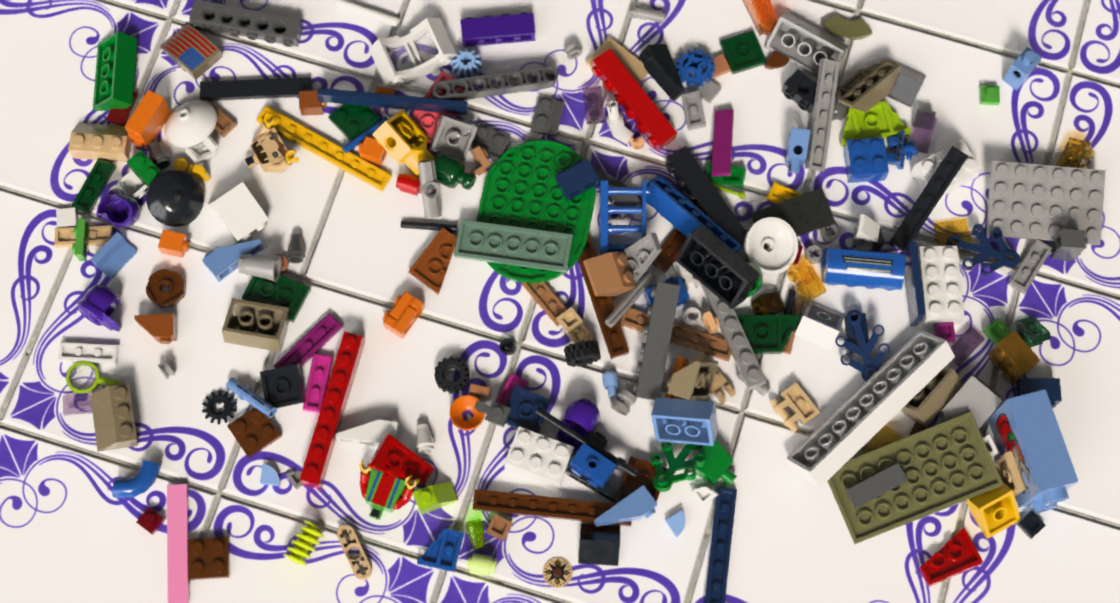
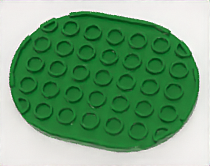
[476,140,596,284]

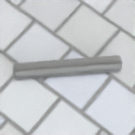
[604,271,656,328]

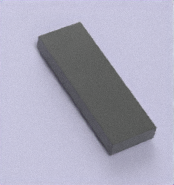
[845,463,908,509]

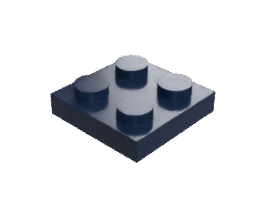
[506,385,551,433]

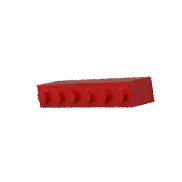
[591,49,677,151]

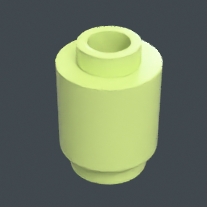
[466,553,497,576]

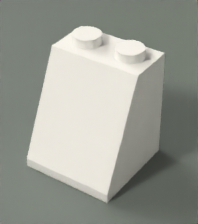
[208,182,269,242]

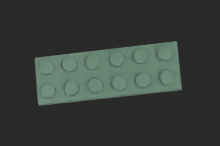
[454,219,573,273]

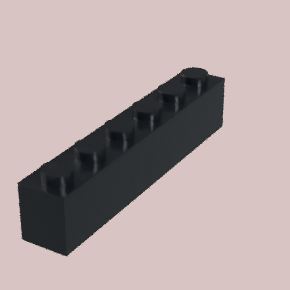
[665,146,747,245]

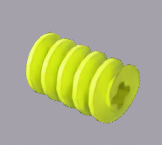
[283,520,325,566]

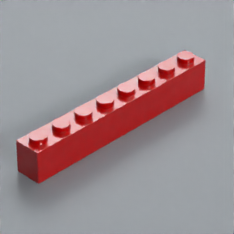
[299,332,365,489]

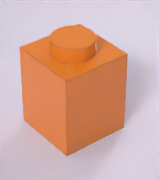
[358,136,388,167]
[158,229,190,258]

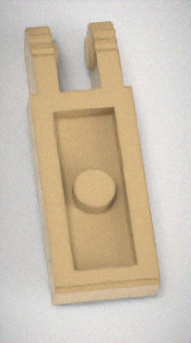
[688,352,736,404]

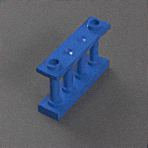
[600,180,650,255]

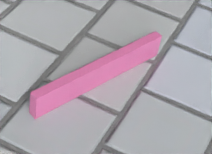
[167,484,189,603]

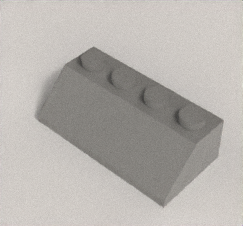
[765,12,849,77]

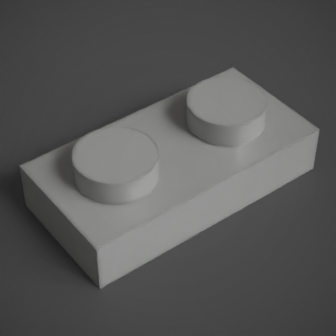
[681,90,707,131]

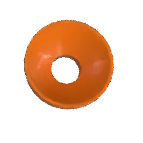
[449,395,485,431]

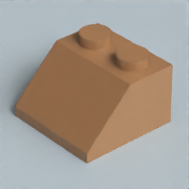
[583,252,636,296]

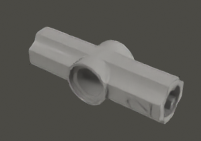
[417,160,442,219]

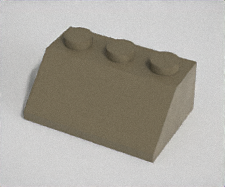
[222,298,289,352]
[667,361,719,400]
[901,366,963,426]
[90,383,138,452]

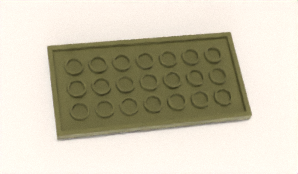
[827,412,1004,545]

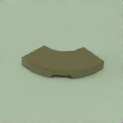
[822,14,873,40]

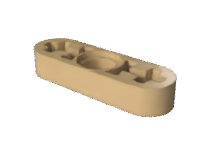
[337,525,372,581]

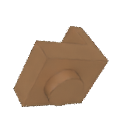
[469,146,491,176]

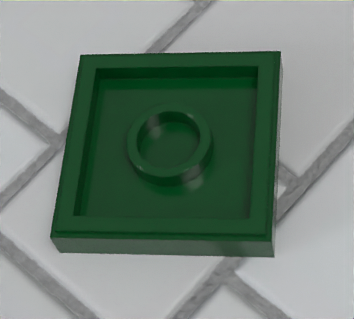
[719,30,767,75]

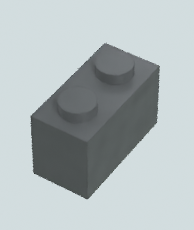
[1051,228,1088,261]

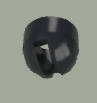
[499,339,516,355]

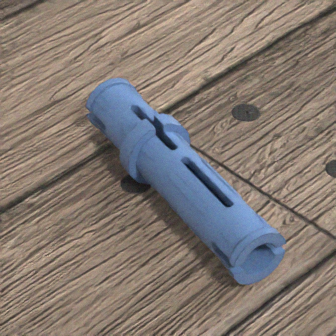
[226,377,277,418]

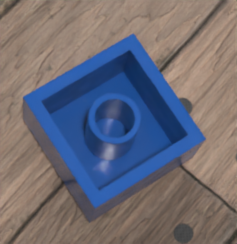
[843,138,889,183]

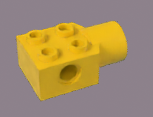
[372,109,435,176]

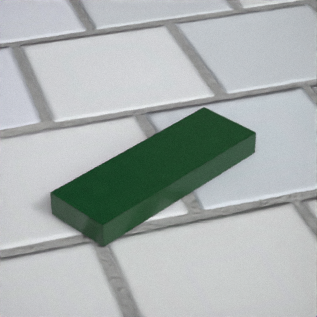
[71,158,116,215]

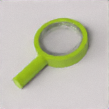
[66,361,122,395]

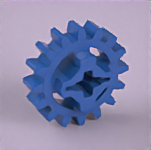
[675,48,715,88]

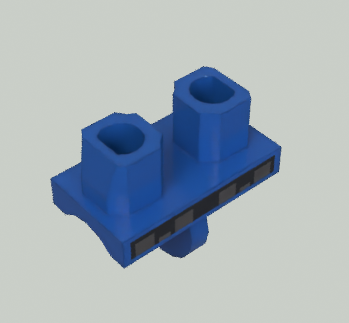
[886,131,918,170]

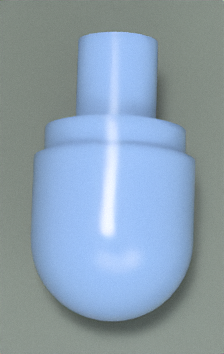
[602,370,619,397]

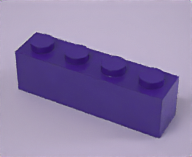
[460,12,535,47]

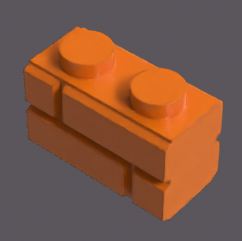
[382,292,425,339]

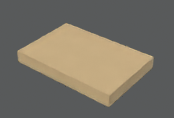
[585,37,649,84]

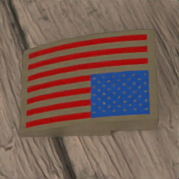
[160,24,223,80]

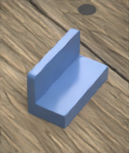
[91,232,137,279]

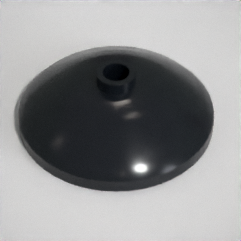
[146,170,204,227]

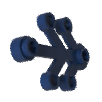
[946,224,1020,276]
[835,310,890,381]

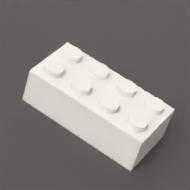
[917,246,965,326]

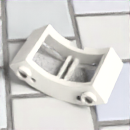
[369,17,457,87]

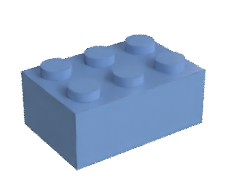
[651,397,718,446]

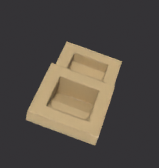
[556,307,595,344]

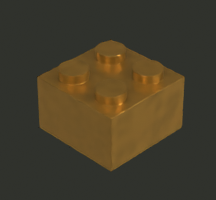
[988,330,1041,384]

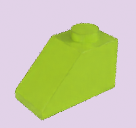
[413,482,458,515]

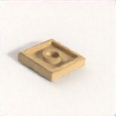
[995,451,1025,497]

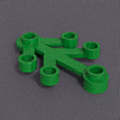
[650,442,707,492]

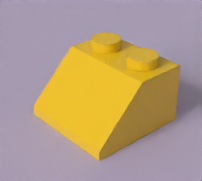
[967,483,1021,539]

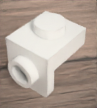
[185,135,218,165]
[117,170,148,199]

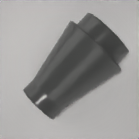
[149,141,171,170]
[286,234,305,263]

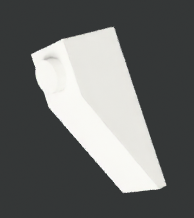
[336,418,399,447]

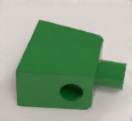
[693,440,737,485]

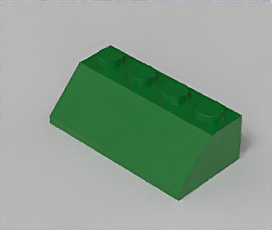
[92,31,138,111]

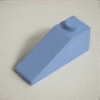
[202,239,264,283]
[594,485,658,527]

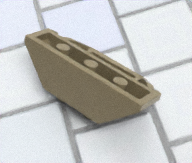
[837,59,901,113]

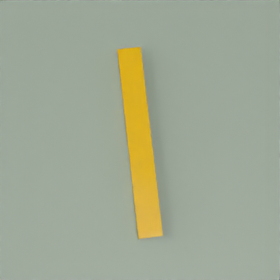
[256,105,392,192]

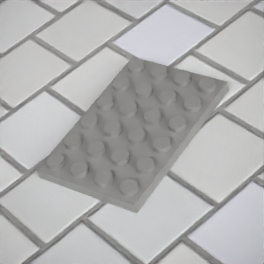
[985,160,1106,246]

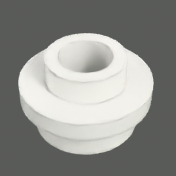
[682,307,702,326]

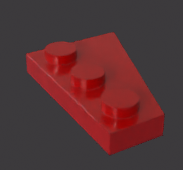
[366,433,434,485]
[919,527,983,587]

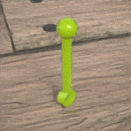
[711,181,746,199]

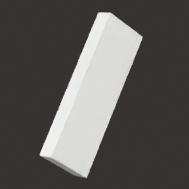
[57,342,120,365]

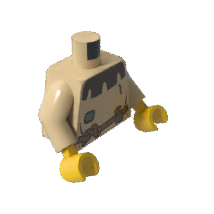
[244,114,299,173]

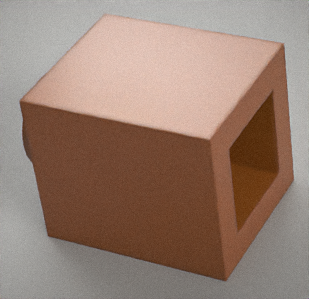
[299,90,327,116]

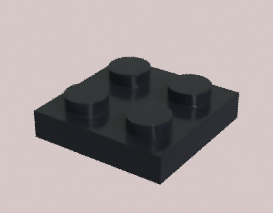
[260,364,306,409]

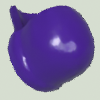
[96,188,141,227]
[77,285,121,332]
[556,398,600,450]

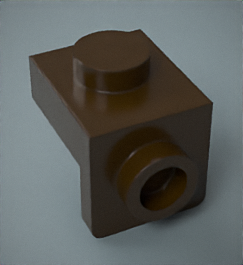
[751,292,785,315]

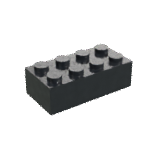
[675,226,761,309]

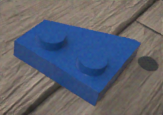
[417,528,464,573]

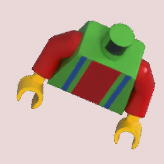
[359,459,420,520]

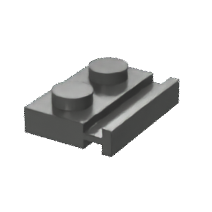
[530,96,565,137]
[470,122,511,162]

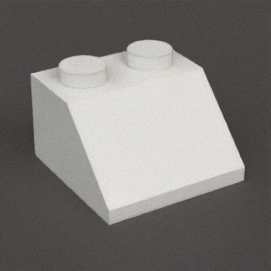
[795,301,845,350]

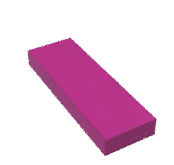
[302,353,333,413]

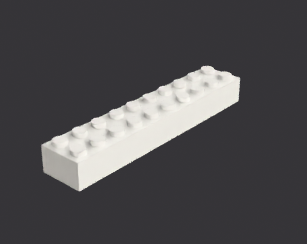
[786,330,955,488]

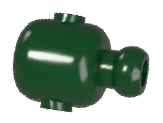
[434,153,476,190]

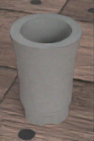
[238,254,282,282]

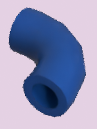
[112,461,161,498]

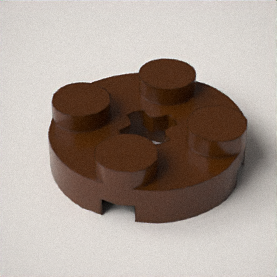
[146,269,186,308]

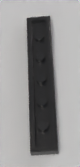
[200,77,312,101]
[889,146,968,251]

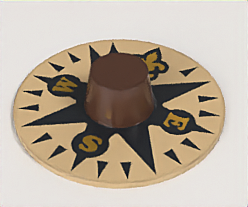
[543,558,573,588]

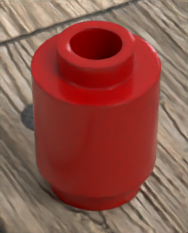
[396,173,420,196]

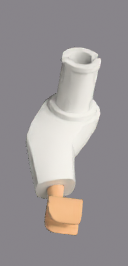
[606,100,645,150]

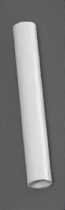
[336,0,400,27]

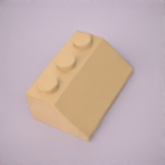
[68,123,132,162]

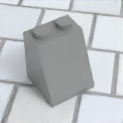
[942,374,1004,429]

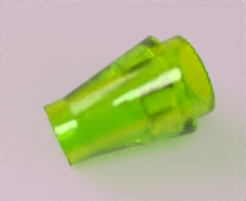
[465,519,485,550]

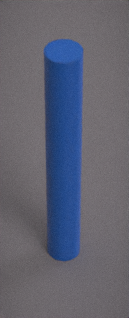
[342,117,388,153]

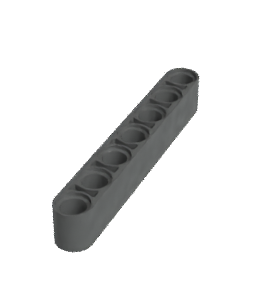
[432,66,559,101]

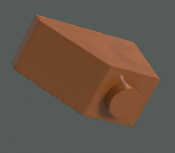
[134,313,177,344]

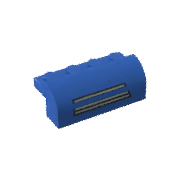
[822,248,906,291]

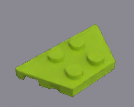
[840,101,911,147]

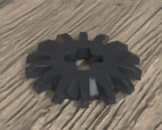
[202,390,237,425]

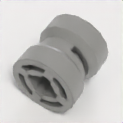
[611,389,637,416]

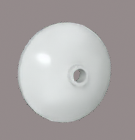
[164,100,217,148]
[744,217,798,275]

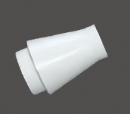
[416,424,435,455]

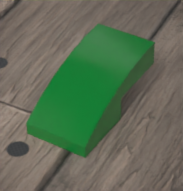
[706,162,746,187]

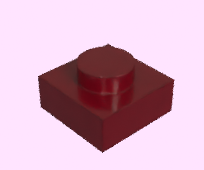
[136,507,166,535]

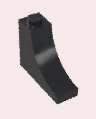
[566,431,622,504]

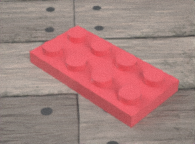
[410,71,467,146]

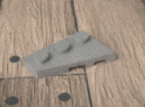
[622,233,662,293]

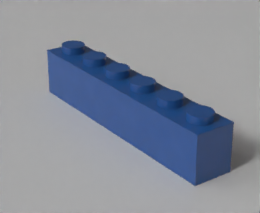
[640,175,743,255]

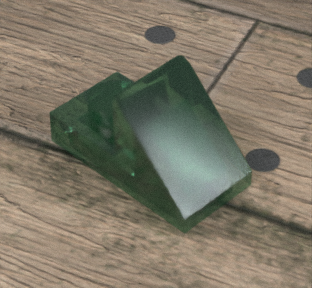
[1015,316,1051,347]

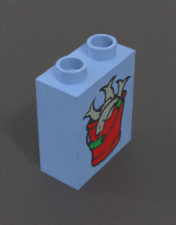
[988,389,1079,514]

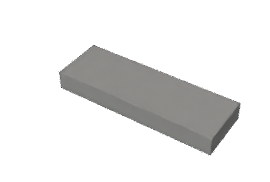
[1007,239,1053,294]

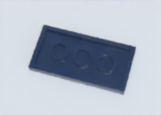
[901,241,925,326]

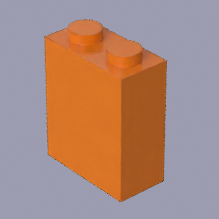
[125,90,171,150]

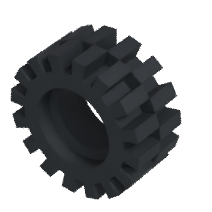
[564,340,601,367]
[434,356,470,394]

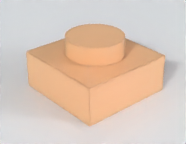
[701,311,719,335]

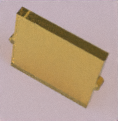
[933,219,972,251]

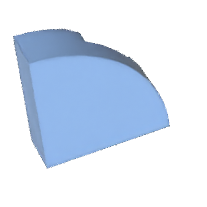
[260,464,281,486]
[665,510,685,538]

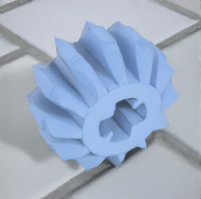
[451,48,482,78]

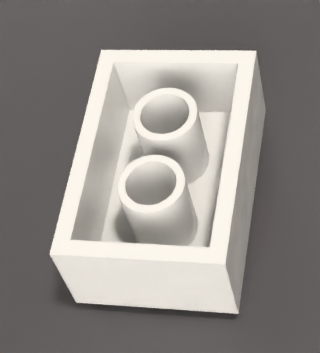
[911,139,982,197]
[504,427,574,488]

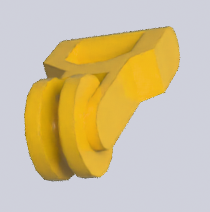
[173,158,211,181]

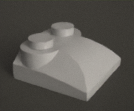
[430,114,478,162]

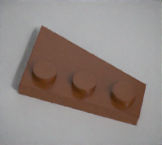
[408,228,457,295]

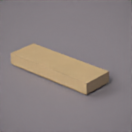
[54,225,113,248]

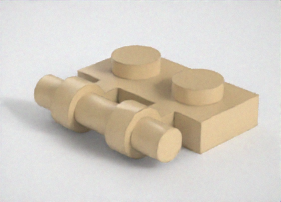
[770,382,820,433]

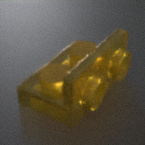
[1056,137,1094,169]
[787,259,827,303]

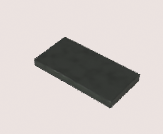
[751,188,835,249]

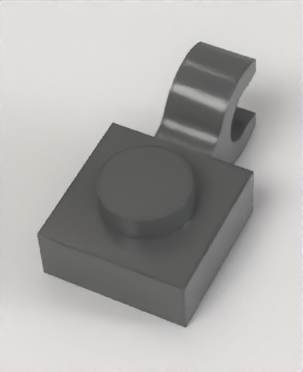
[474,400,512,428]

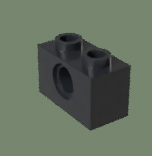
[781,69,817,113]

